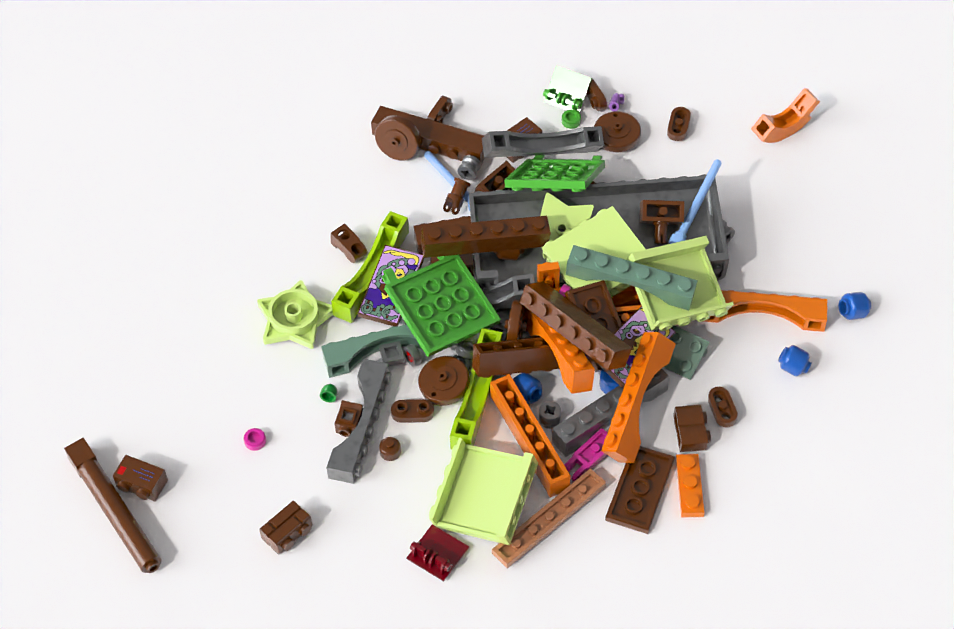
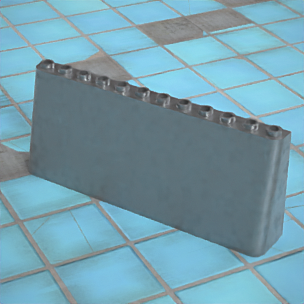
[469,174,729,288]

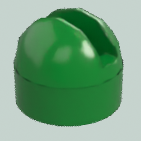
[319,384,338,403]

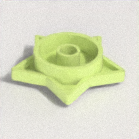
[540,192,594,262]
[257,280,333,349]

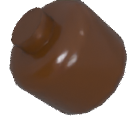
[379,437,401,461]

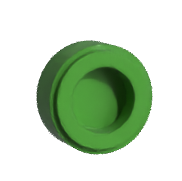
[562,110,581,129]

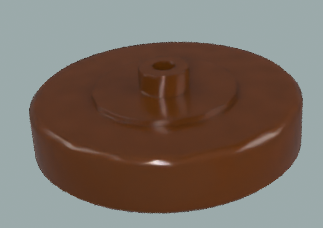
[594,111,641,153]
[375,115,421,161]
[505,299,527,341]
[418,356,470,406]

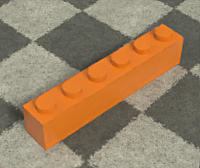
[490,374,571,498]

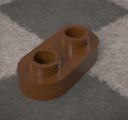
[586,78,607,111]
[427,95,453,123]
[667,107,691,141]
[708,387,738,427]
[391,399,434,423]

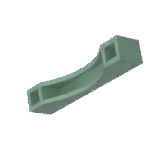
[566,245,698,311]
[321,324,452,378]

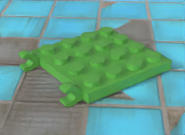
[505,155,605,192]
[382,255,501,357]

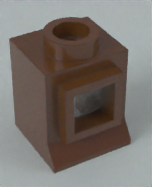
[334,400,363,437]

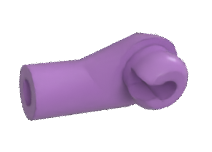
[608,93,625,111]

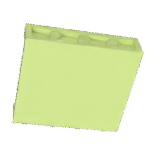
[543,206,646,297]
[626,236,734,331]
[429,438,538,545]

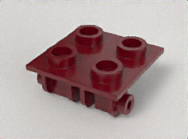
[406,524,469,582]

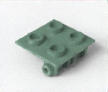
[664,325,710,380]

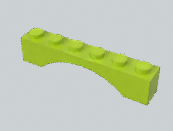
[331,211,409,323]
[450,328,503,450]

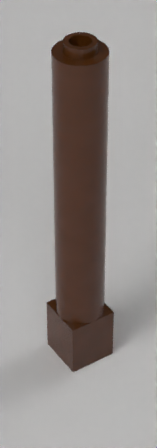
[64,437,162,573]

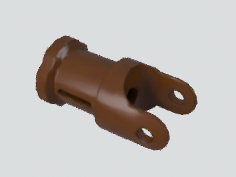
[443,177,471,215]

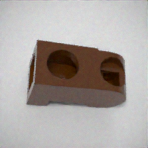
[330,223,368,263]

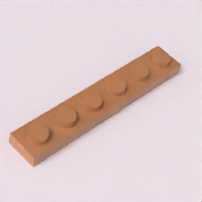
[492,468,606,569]

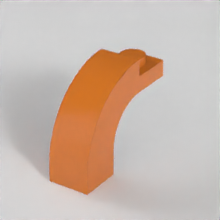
[751,88,820,143]

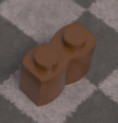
[673,405,711,452]

